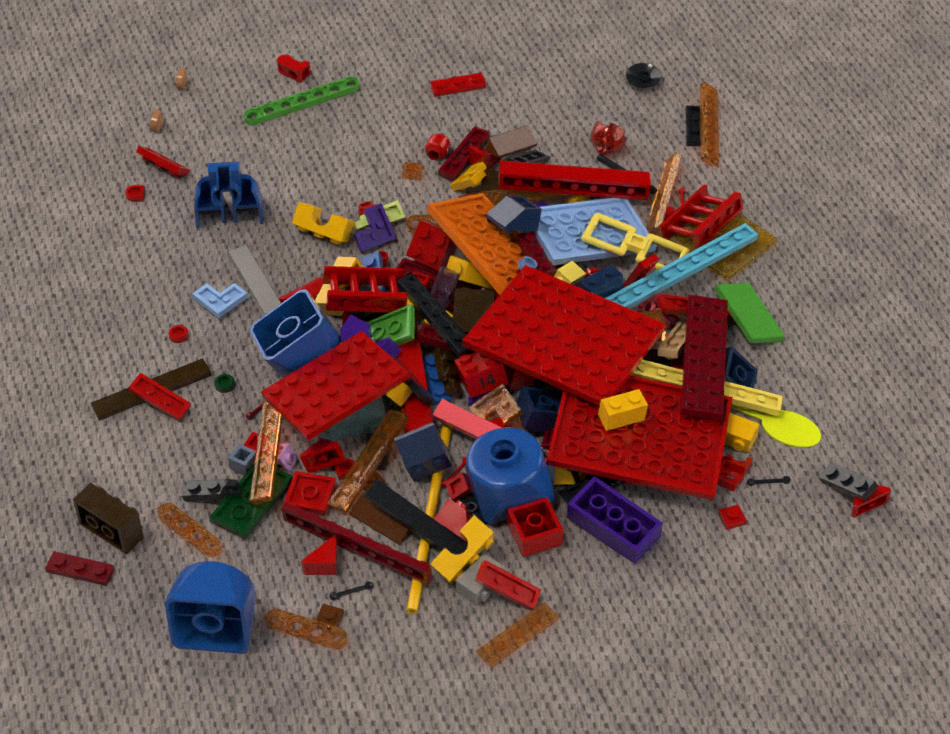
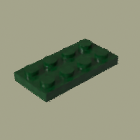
[209,459,293,539]

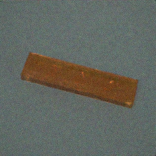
[476,602,559,668]

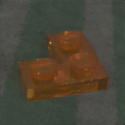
[469,384,523,426]

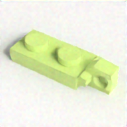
[353,200,406,233]

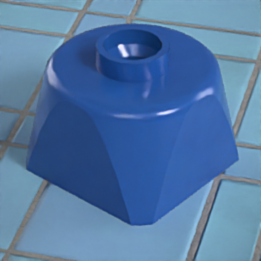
[249,289,341,378]
[465,428,555,524]
[164,561,255,654]

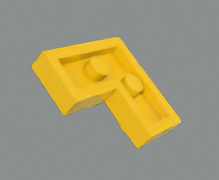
[449,162,487,191]

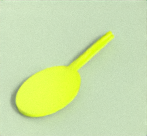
[731,404,821,448]

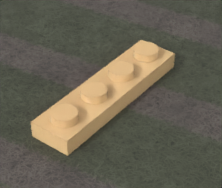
[658,317,686,359]

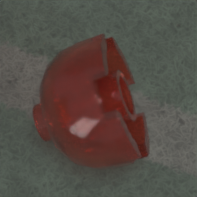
[590,121,628,155]

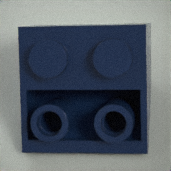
[486,196,542,233]

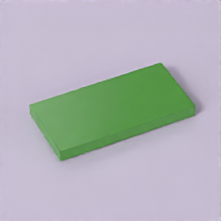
[714,283,785,344]

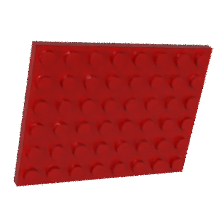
[462,265,666,406]
[546,376,733,501]

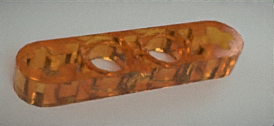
[157,503,222,558]
[266,609,348,650]

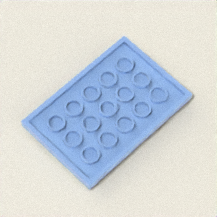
[532,198,657,265]

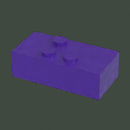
[567,476,663,564]

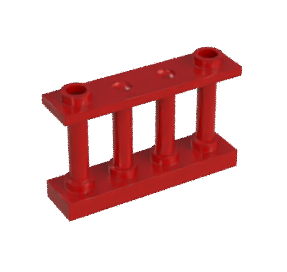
[660,184,744,249]
[322,266,408,313]

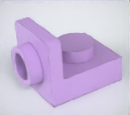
[261,443,298,472]

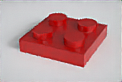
[284,471,336,516]

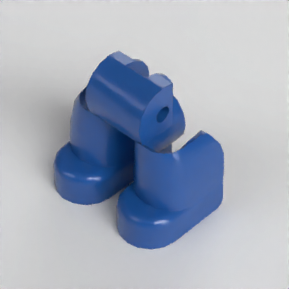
[194,161,263,228]

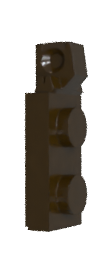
[433,346,459,397]

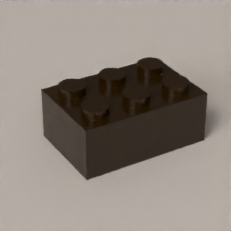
[73,483,144,554]

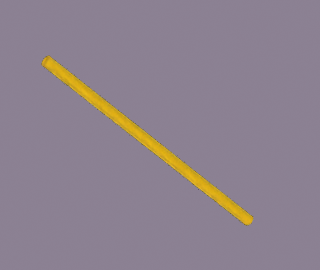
[406,424,452,614]

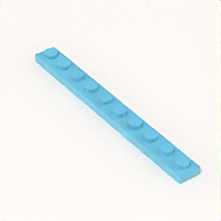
[605,223,759,309]

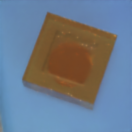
[402,162,423,181]

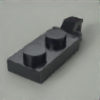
[182,479,241,502]

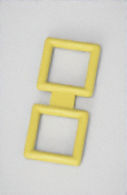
[581,213,690,270]

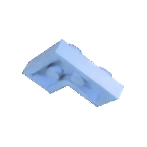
[192,283,248,319]

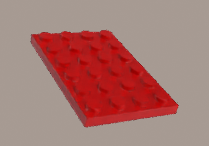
[261,331,410,441]

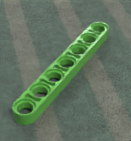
[244,76,359,125]

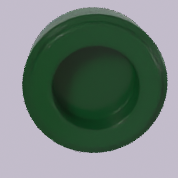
[214,374,235,393]

